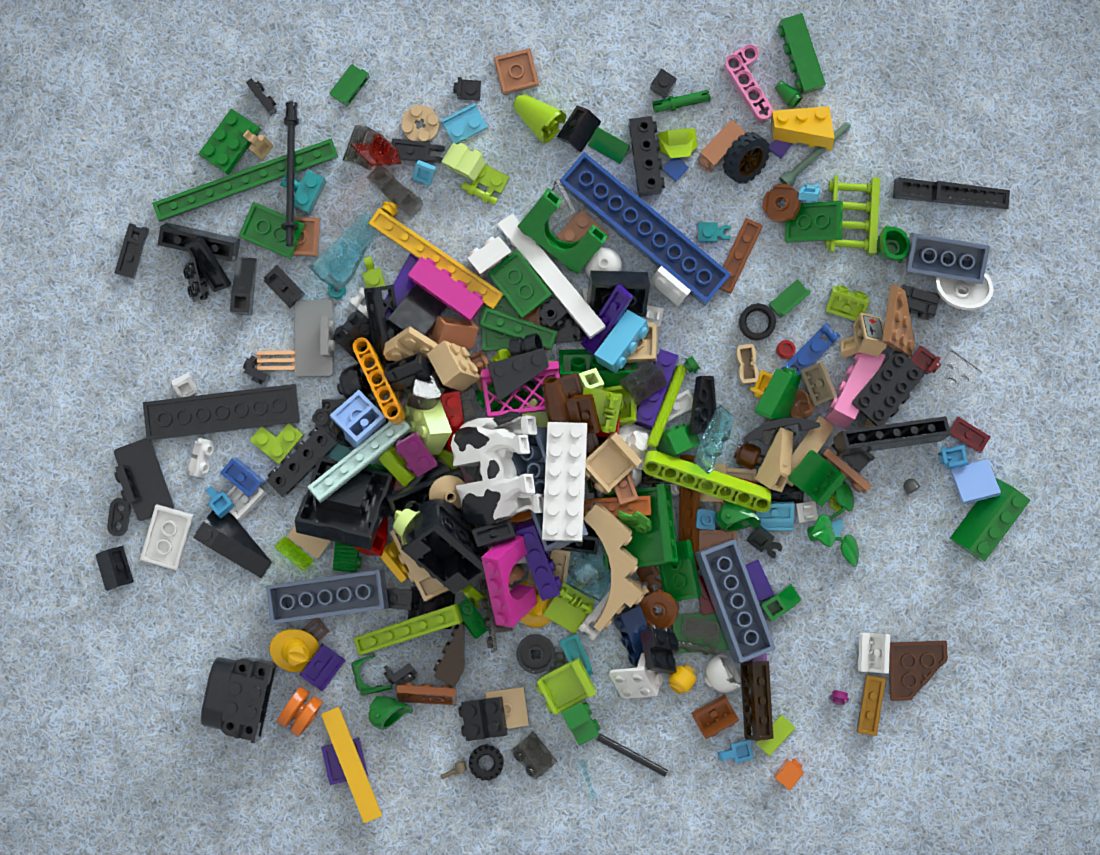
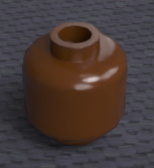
[734,442,764,470]

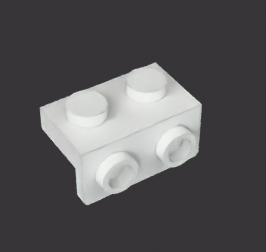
[649,266,691,306]
[858,633,890,673]

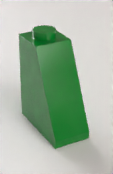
[754,366,802,419]

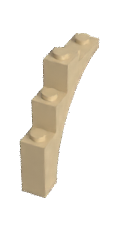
[584,501,644,632]

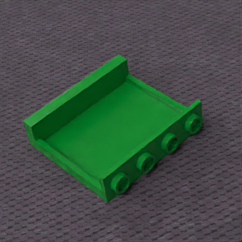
[599,484,678,571]

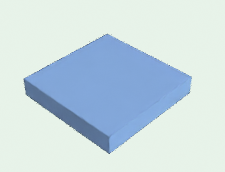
[951,459,1001,505]

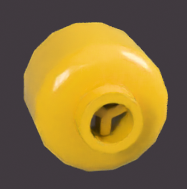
[668,665,697,694]

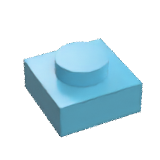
[412,160,436,186]

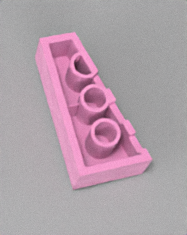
[825,352,886,430]

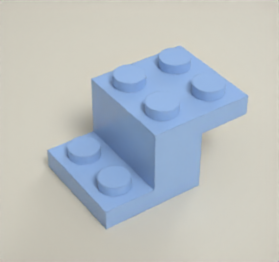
[330,390,396,465]

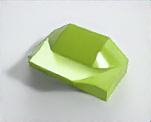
[657,128,697,159]

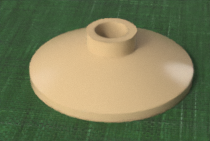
[429,475,465,509]

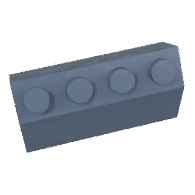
[906,232,990,284]

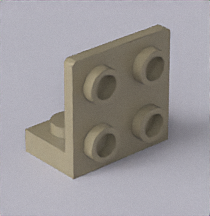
[800,361,838,406]

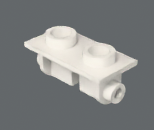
[188,438,214,478]

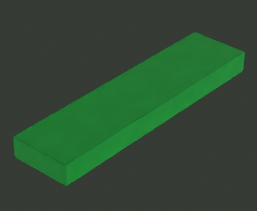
[479,307,558,350]

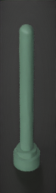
[779,122,851,186]

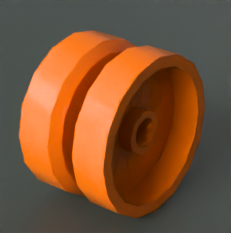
[276,687,323,738]

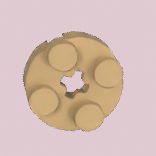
[401,105,439,142]

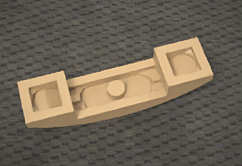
[787,415,835,487]

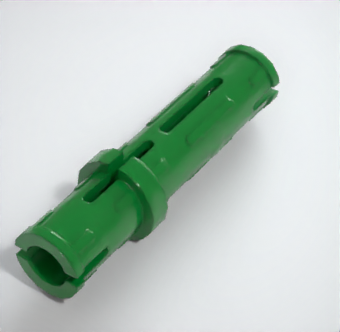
[652,89,710,113]

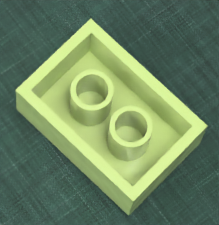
[402,385,452,455]

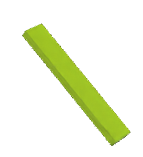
[353,604,463,656]

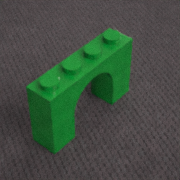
[517,188,608,274]

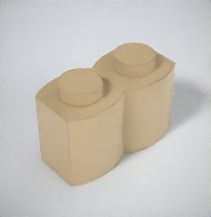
[735,344,759,385]

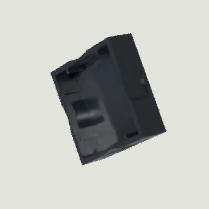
[294,457,394,550]

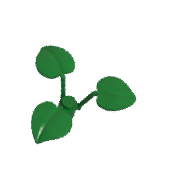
[807,481,859,567]

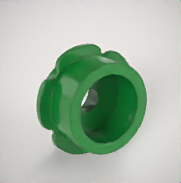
[684,356,700,374]

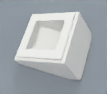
[172,372,198,398]

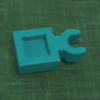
[698,222,731,242]

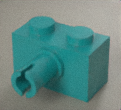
[280,170,327,216]

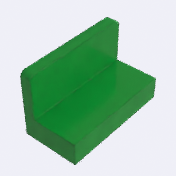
[330,64,370,107]
[768,279,812,319]

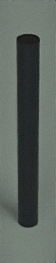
[596,734,668,777]

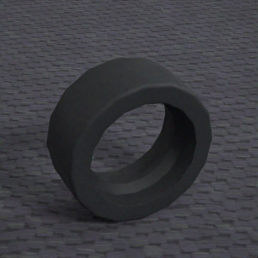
[739,303,776,341]

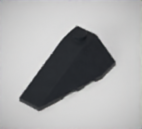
[193,510,272,578]

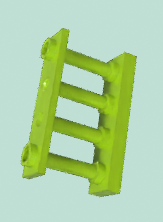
[825,175,880,256]

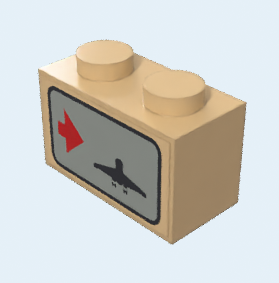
[852,313,887,357]

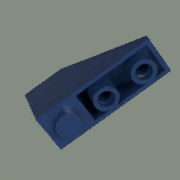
[614,604,647,667]

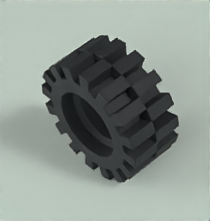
[469,744,504,781]

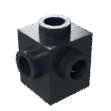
[538,298,570,330]

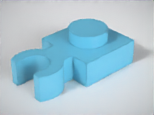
[798,183,820,203]

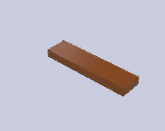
[720,218,763,294]

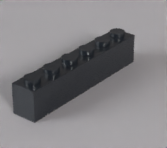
[833,416,951,456]

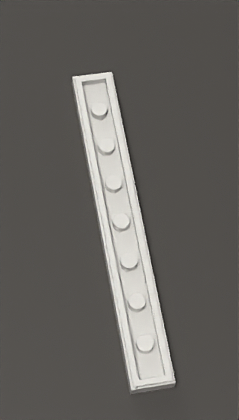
[497,214,606,339]

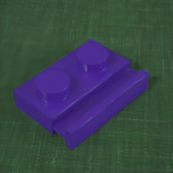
[299,643,346,691]

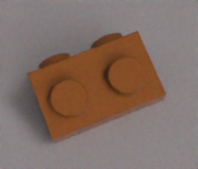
[691,694,739,739]

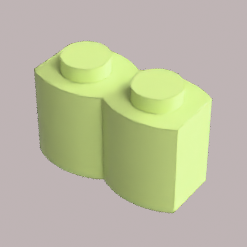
[441,143,486,181]

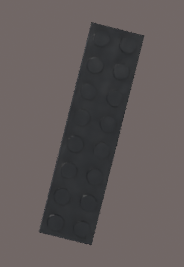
[143,384,300,440]

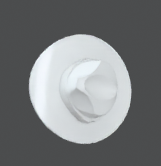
[619,424,656,470]

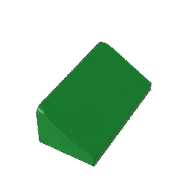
[588,127,630,164]

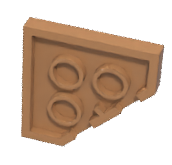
[882,285,915,357]

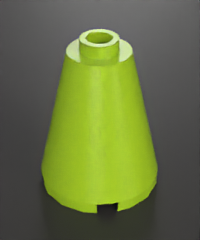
[513,94,566,144]

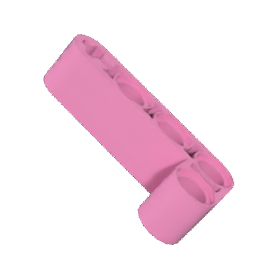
[724,44,773,123]

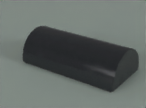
[386,467,465,521]

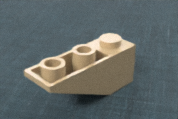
[755,427,793,492]

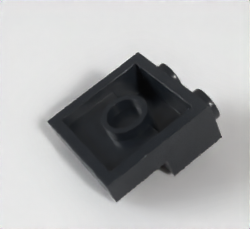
[640,625,679,675]
[459,696,508,741]

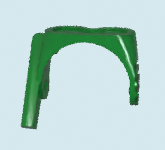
[351,654,393,696]

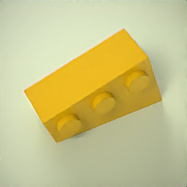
[771,106,835,151]

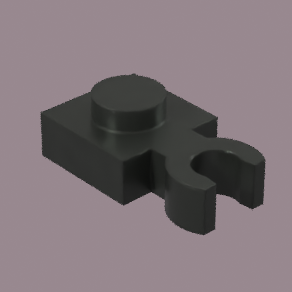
[747,526,783,558]

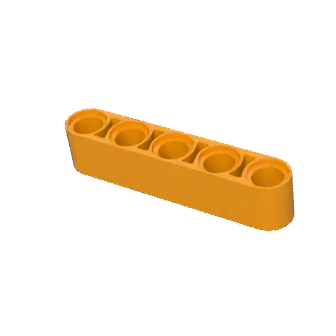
[353,338,405,425]

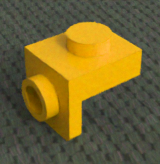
[749,370,773,399]

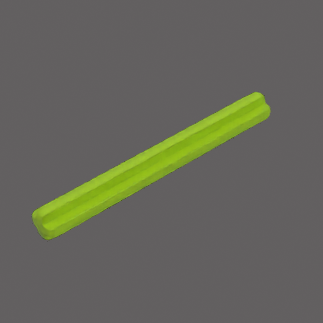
[647,365,687,448]

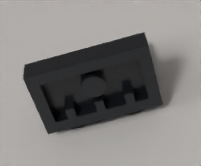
[407,586,455,629]

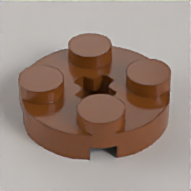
[763,184,801,223]
[640,590,679,629]

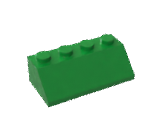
[559,349,637,390]
[950,477,1031,562]

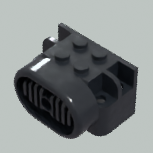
[401,499,489,594]
[201,657,277,743]

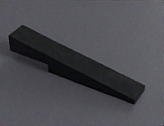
[893,177,1010,209]

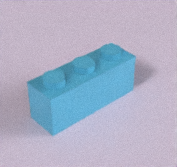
[594,309,649,373]

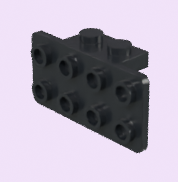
[852,350,924,426]
[114,438,174,521]

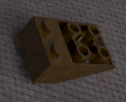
[433,622,465,687]

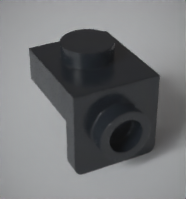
[243,355,270,384]

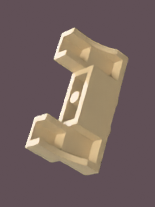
[390,530,450,602]

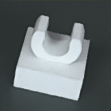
[643,305,664,328]
[796,501,818,523]

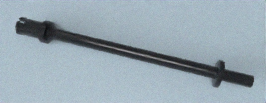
[281,101,299,247]

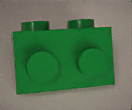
[458,598,491,639]

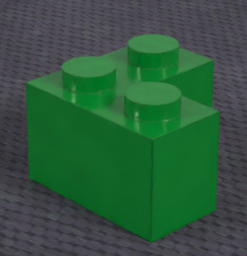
[656,423,701,457]
[561,700,601,746]

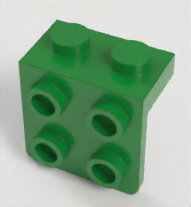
[788,450,847,507]

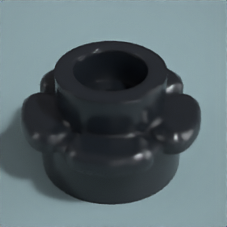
[312,409,331,427]

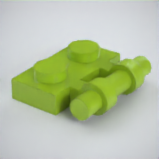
[461,164,510,205]

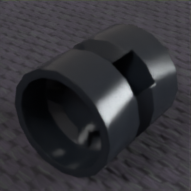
[509,333,543,357]

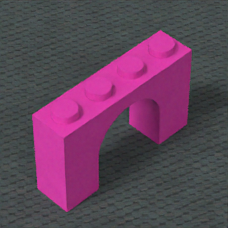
[481,535,537,628]

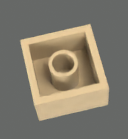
[427,341,480,392]

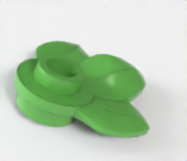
[618,510,652,533]

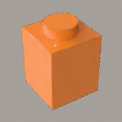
[773,758,804,791]

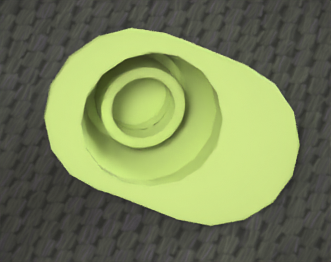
[393,509,420,546]

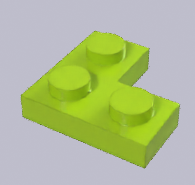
[249,423,304,465]

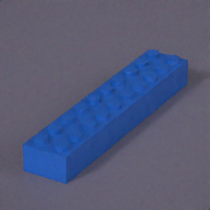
[559,152,731,306]

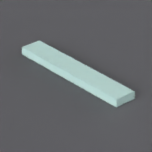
[308,420,412,503]

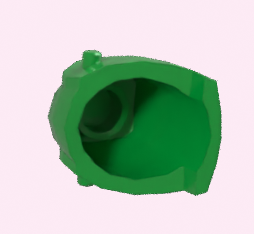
[877,226,910,263]
[716,501,761,532]
[368,696,413,730]

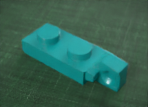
[560,633,593,675]

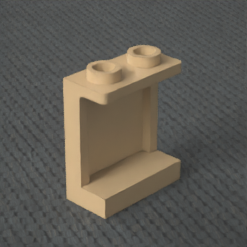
[585,432,643,494]

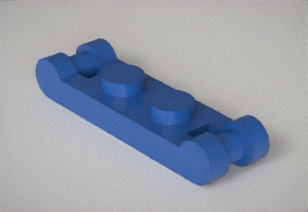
[781,323,840,375]

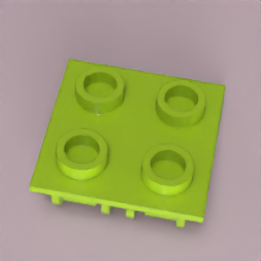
[583,387,623,433]
[543,582,595,634]

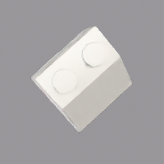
[467,236,512,278]

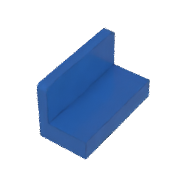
[220,458,266,497]

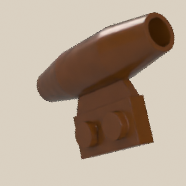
[543,377,601,433]

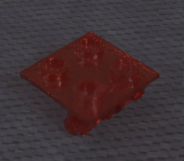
[350,133,402,166]

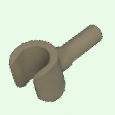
[441,761,467,779]

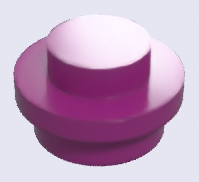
[829,690,849,705]

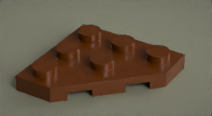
[889,640,948,701]

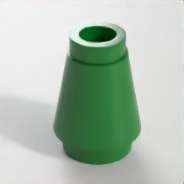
[775,81,803,108]

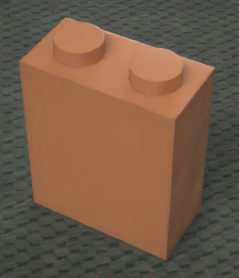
[697,120,746,172]

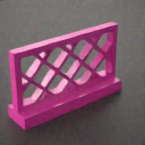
[480,361,560,418]

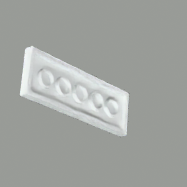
[542,422,588,542]

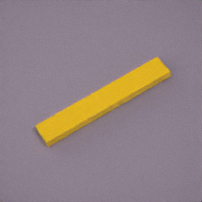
[321,706,382,823]

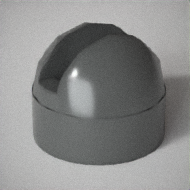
[903,479,921,495]

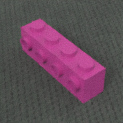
[408,257,484,323]

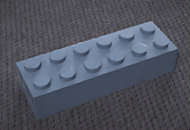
[512,427,588,551]
[694,539,775,663]
[266,570,389,624]

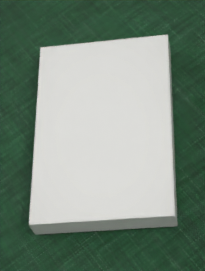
[140,504,194,571]

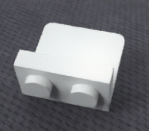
[609,653,663,699]

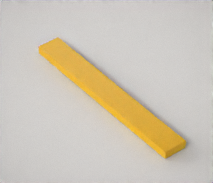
[368,208,504,310]

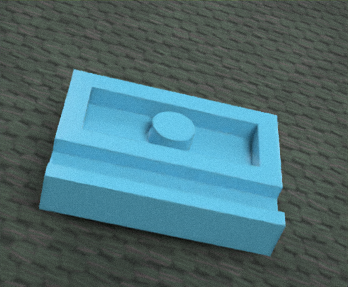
[441,103,488,144]
[755,502,794,531]

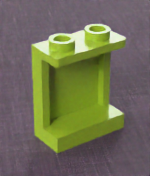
[536,657,597,715]

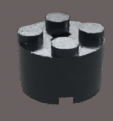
[516,634,555,674]

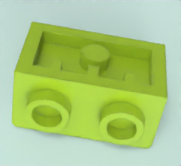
[825,285,869,321]

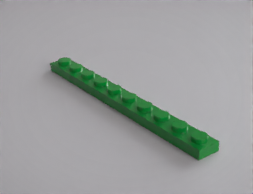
[152,138,339,222]

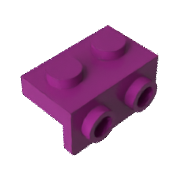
[396,432,437,477]

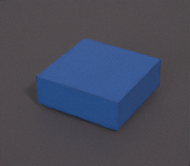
[662,158,689,182]

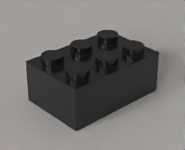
[587,270,650,317]

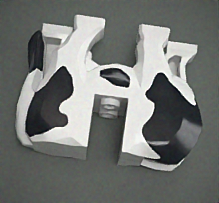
[451,411,544,527]

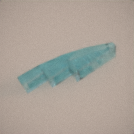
[694,405,734,474]

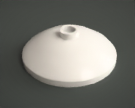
[935,273,993,310]

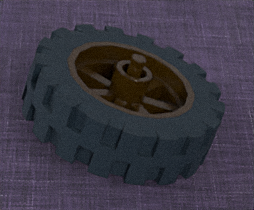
[723,132,770,184]

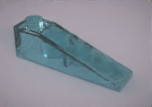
[308,212,377,291]

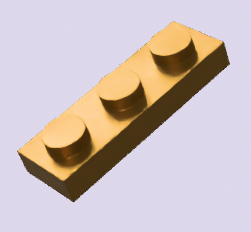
[857,675,886,736]

